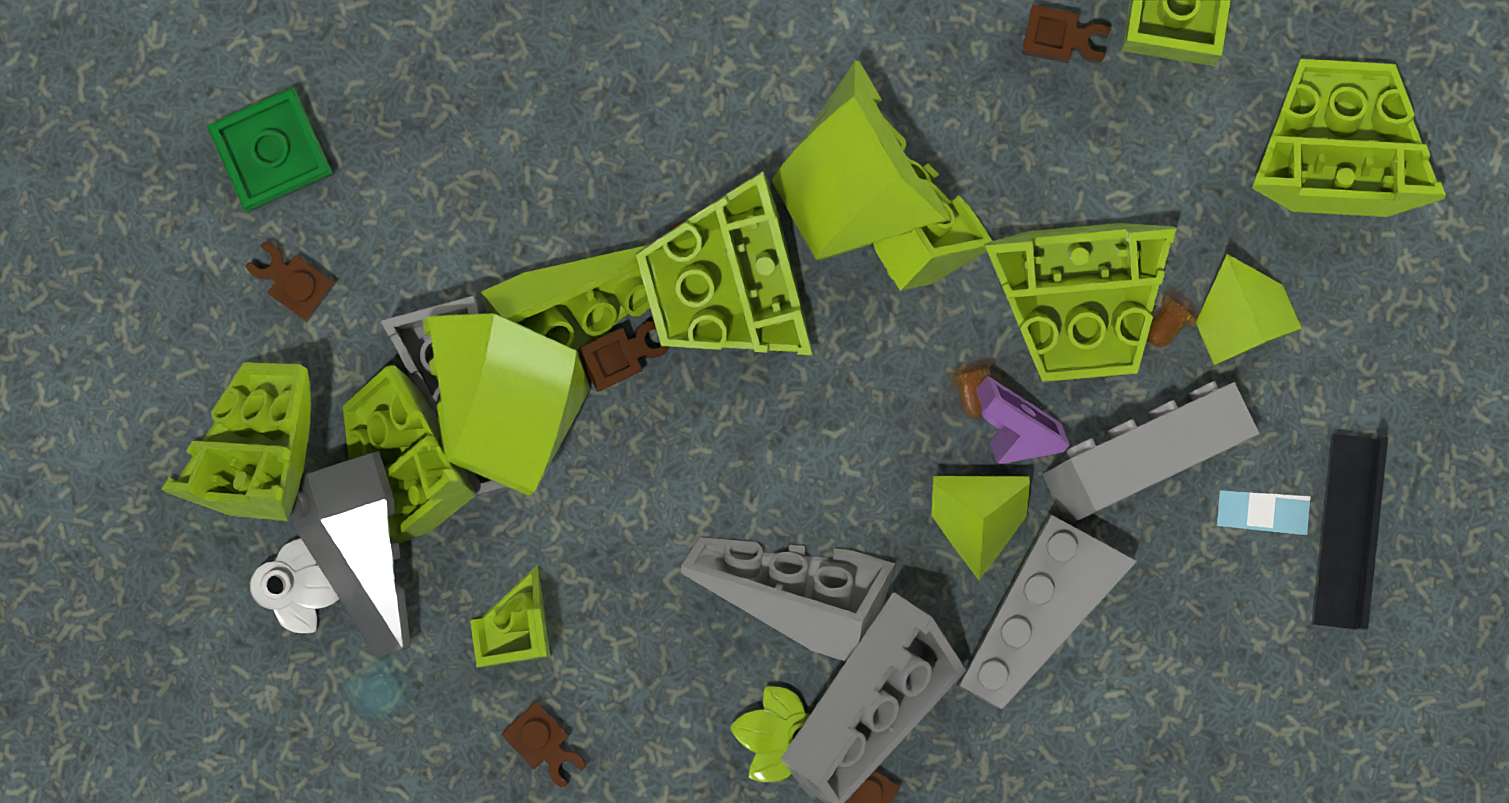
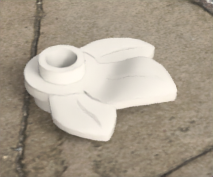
[250,539,339,633]

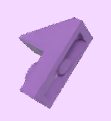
[976,376,1070,464]

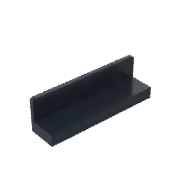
[1311,434,1388,630]

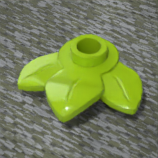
[730,686,810,782]

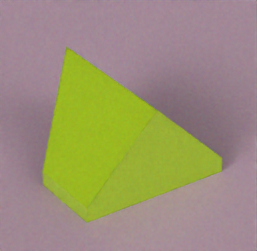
[1195,254,1302,365]
[931,476,1030,580]
[470,565,551,668]

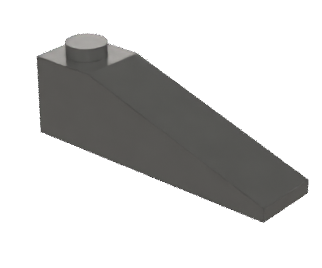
[290,451,411,658]

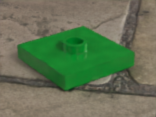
[206,87,333,214]

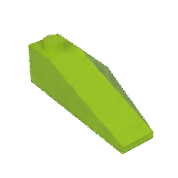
[873,118,992,291]
[481,245,650,354]

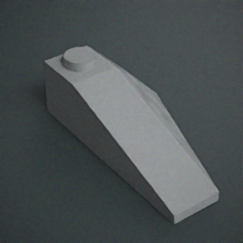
[681,537,895,661]

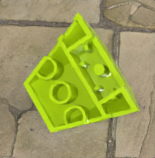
[1252,59,1446,217]
[772,60,951,261]
[636,171,813,355]
[984,223,1177,382]
[422,313,591,496]
[161,362,311,521]
[342,366,476,543]

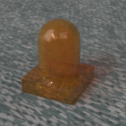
[1147,294,1197,348]
[948,365,991,419]

